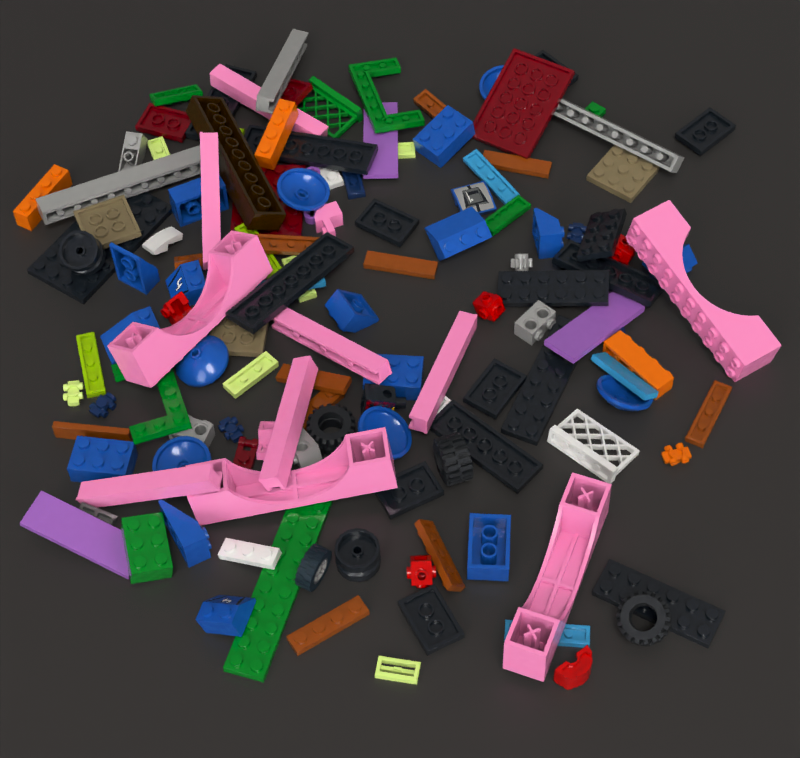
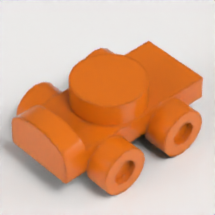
[661,443,692,466]

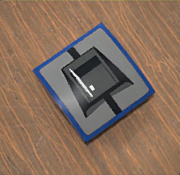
[451,181,497,215]

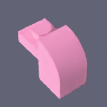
[314,201,343,237]
[256,421,275,461]

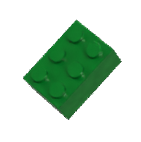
[121,512,173,584]

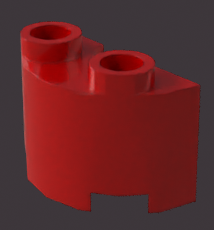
[160,291,192,325]
[553,645,593,690]

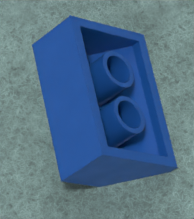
[424,207,492,261]

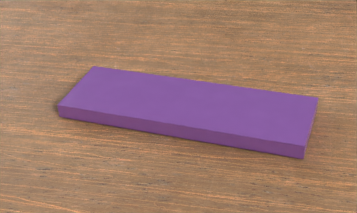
[363,102,398,179]
[544,291,645,364]
[20,491,130,580]

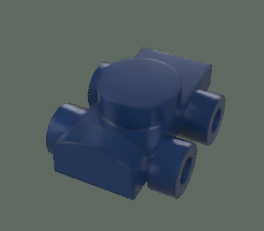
[567,222,587,244]
[89,392,117,418]
[218,416,244,443]

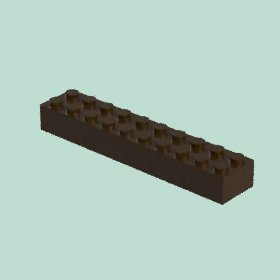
[186,95,286,230]

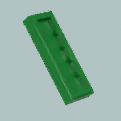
[149,84,203,107]
[485,195,531,236]

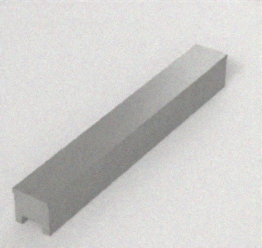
[256,28,309,114]

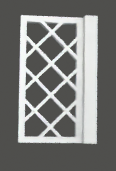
[547,409,640,484]

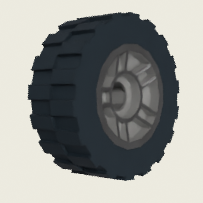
[295,543,332,592]

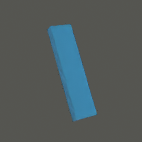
[463,149,520,205]
[591,352,659,401]
[504,619,590,648]

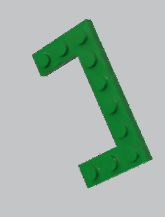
[348,57,425,134]
[111,364,192,445]

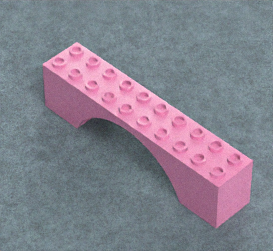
[626,200,782,382]
[107,230,273,388]
[185,427,398,526]
[503,472,612,682]

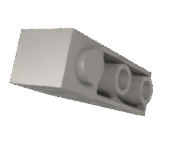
[118,131,148,172]

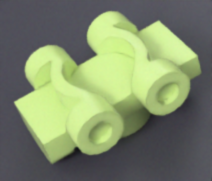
[63,380,84,406]

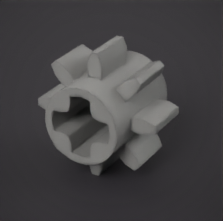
[511,253,533,271]

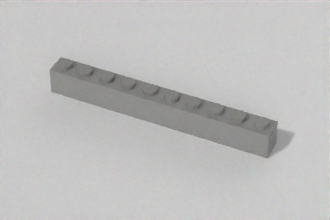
[553,98,685,173]
[36,145,201,225]

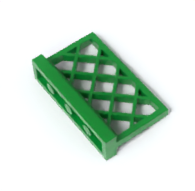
[298,76,364,138]

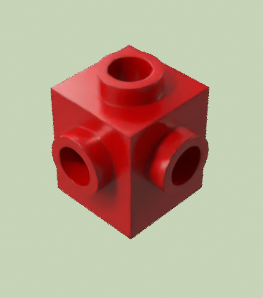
[610,234,636,265]
[472,291,506,322]
[407,555,436,588]

